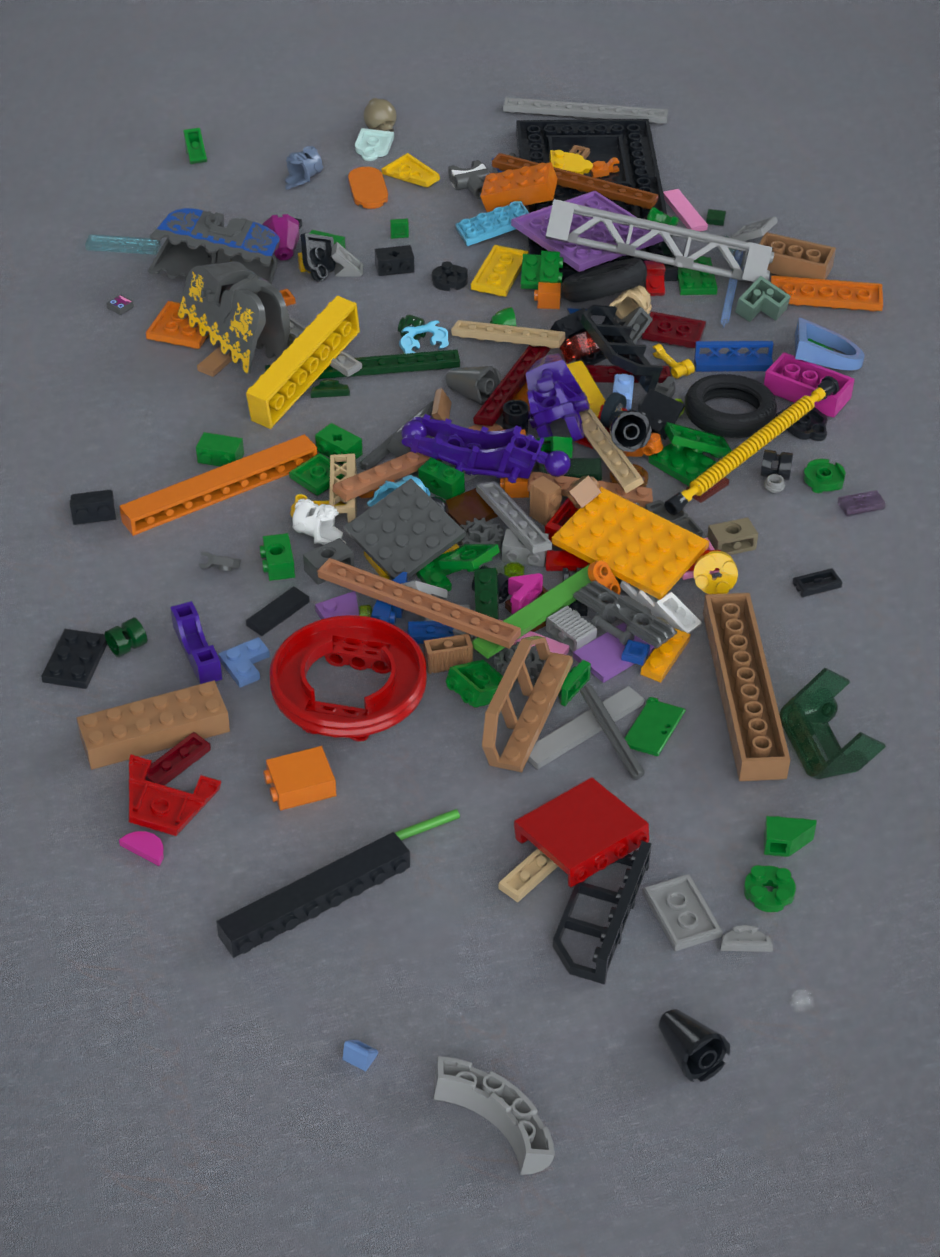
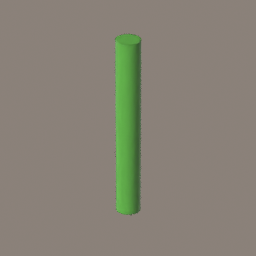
[395,809,460,840]

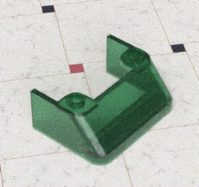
[779,668,886,779]

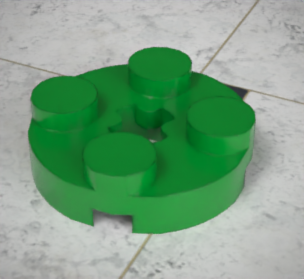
[803,459,846,493]
[744,865,796,912]

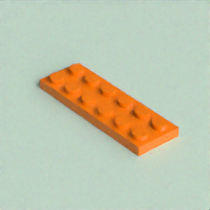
[770,275,883,311]

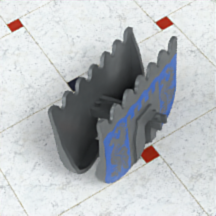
[148,208,280,284]

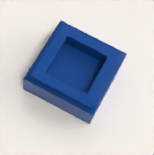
[621,639,650,666]

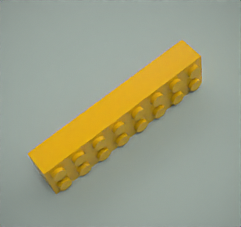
[246,295,360,429]

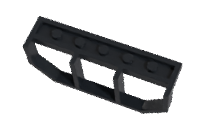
[580,305,663,393]
[553,841,652,985]

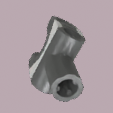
[448,160,489,199]

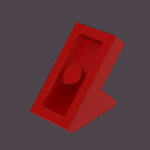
[644,261,666,296]

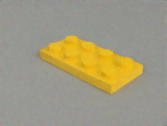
[471,245,529,297]

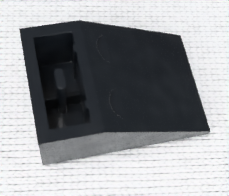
[550,308,608,365]

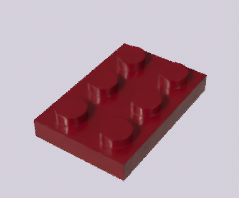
[642,311,706,348]

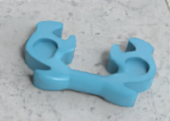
[399,320,449,354]

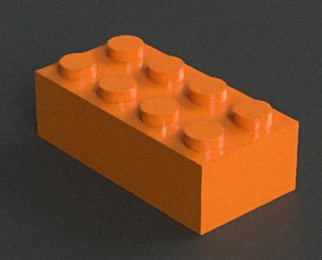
[480,162,558,212]

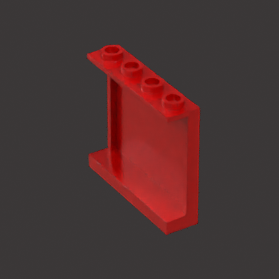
[514,777,649,888]

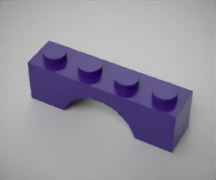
[170,601,222,684]

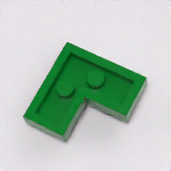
[416,551,461,591]

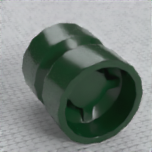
[104,617,148,657]

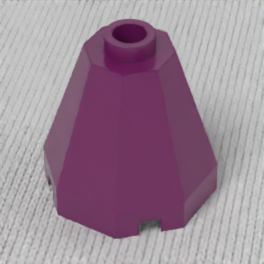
[262,214,300,260]

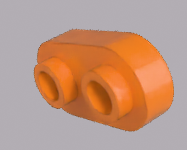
[588,561,621,602]

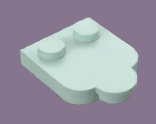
[355,128,394,161]

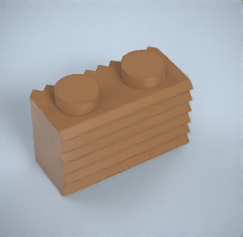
[529,475,562,527]
[424,634,473,674]

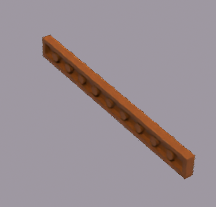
[492,153,658,209]

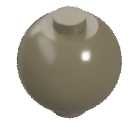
[363,98,397,132]

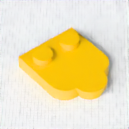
[549,150,593,175]

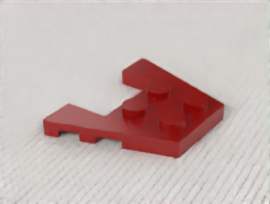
[129,754,221,836]

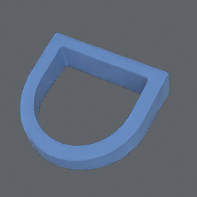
[794,318,865,370]

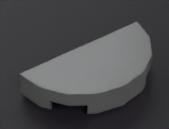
[720,925,774,952]

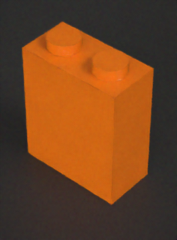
[263,746,336,811]

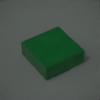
[706,209,726,226]

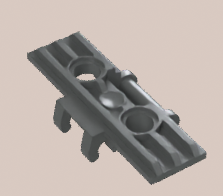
[573,581,677,648]

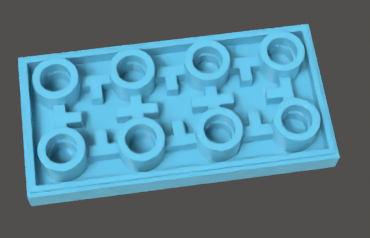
[455,201,529,246]

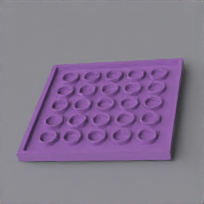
[511,191,663,272]

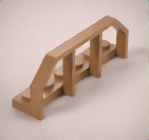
[482,636,573,772]

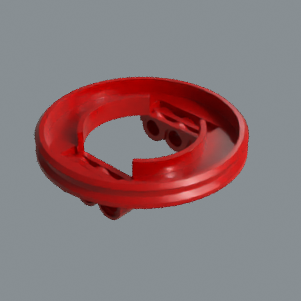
[269,615,427,742]

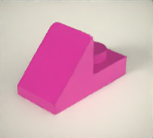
[508,573,543,614]

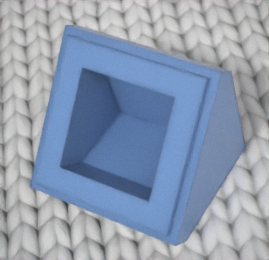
[343,1040,379,1072]

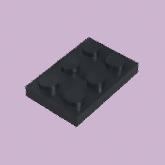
[41,629,107,689]

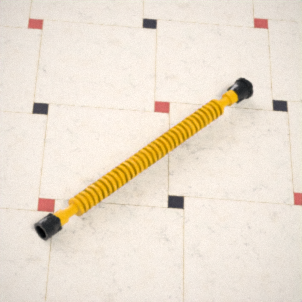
[664,376,839,515]

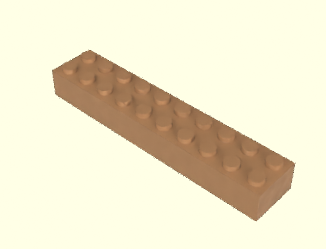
[703,593,790,781]

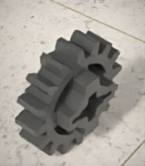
[458,518,504,549]
[494,642,544,680]

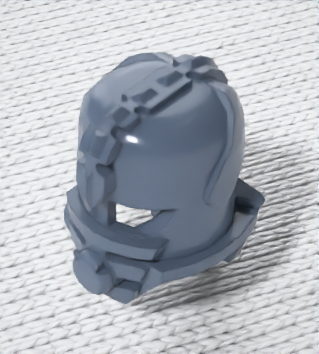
[285,145,323,190]

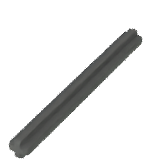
[360,401,434,470]

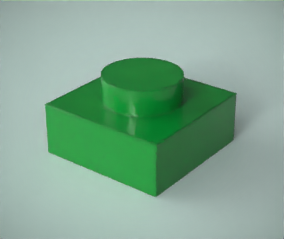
[390,218,409,239]

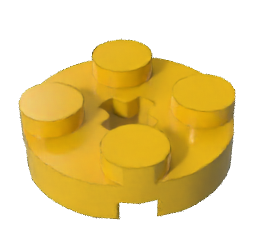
[694,551,738,594]

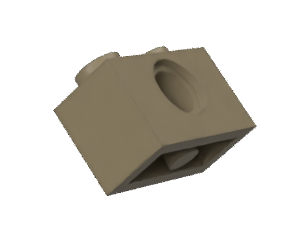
[707,517,758,555]

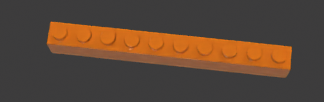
[119,434,317,536]

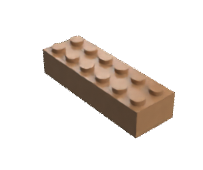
[76,680,230,770]

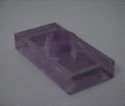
[838,490,886,516]

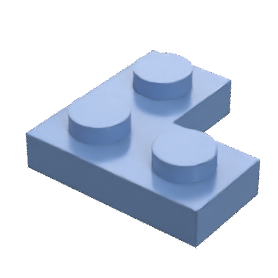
[218,637,270,688]

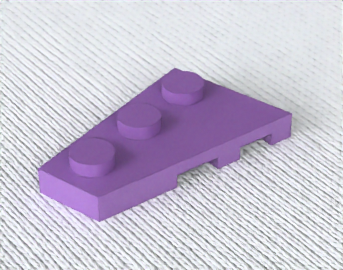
[315,591,359,619]

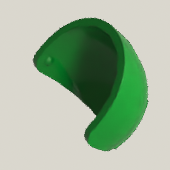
[647,207,679,226]
[490,307,516,326]

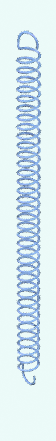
[721,250,743,328]

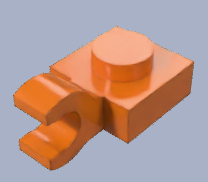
[590,158,619,178]

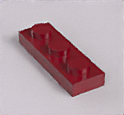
[145,732,211,786]

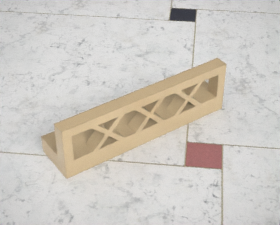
[329,454,357,523]

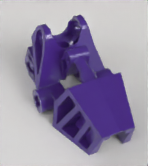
[526,353,590,442]

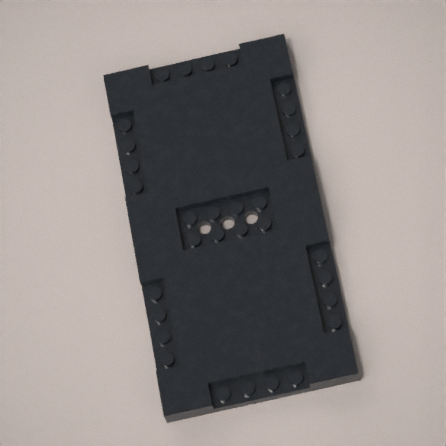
[516,119,678,283]

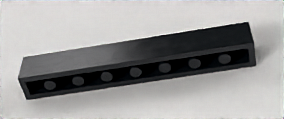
[216,832,410,958]

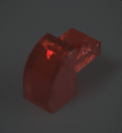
[560,331,600,364]

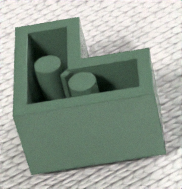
[735,276,791,322]

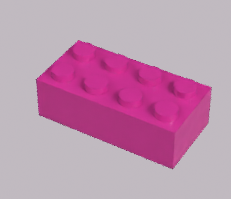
[764,352,855,418]

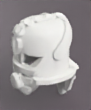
[292,499,346,545]

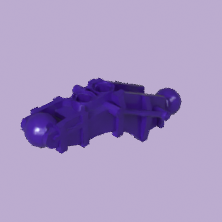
[401,414,571,483]

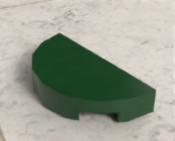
[311,379,350,398]

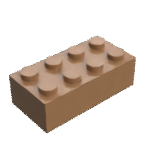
[759,232,836,280]

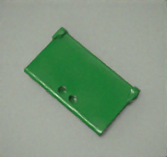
[624,697,686,756]

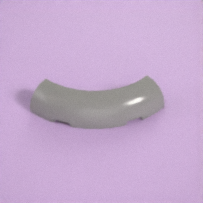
[433,1056,555,1175]

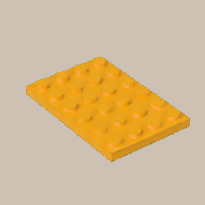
[552,487,709,600]

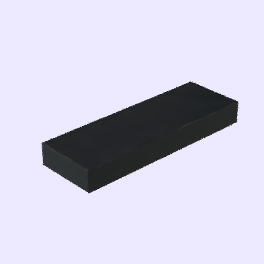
[246,586,310,636]

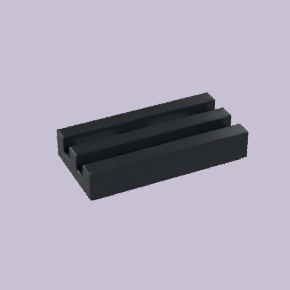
[793,568,842,597]

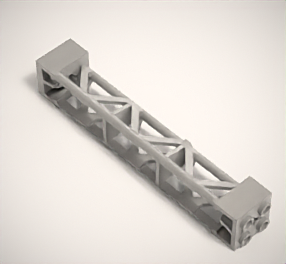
[545,199,774,284]

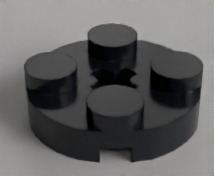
[432,261,468,291]

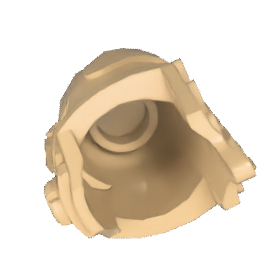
[609,285,652,319]

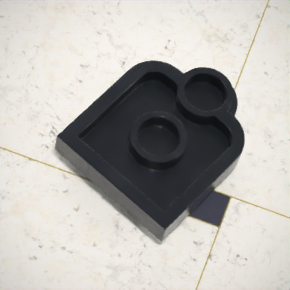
[300,233,336,282]
[775,403,828,441]

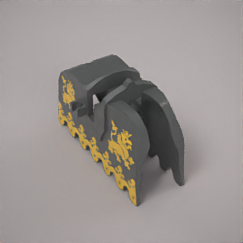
[178,261,290,374]

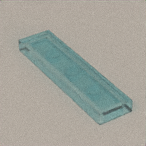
[85,234,161,255]

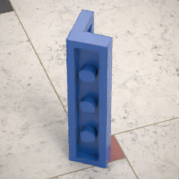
[694,341,774,372]

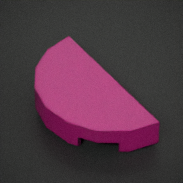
[119,831,164,866]

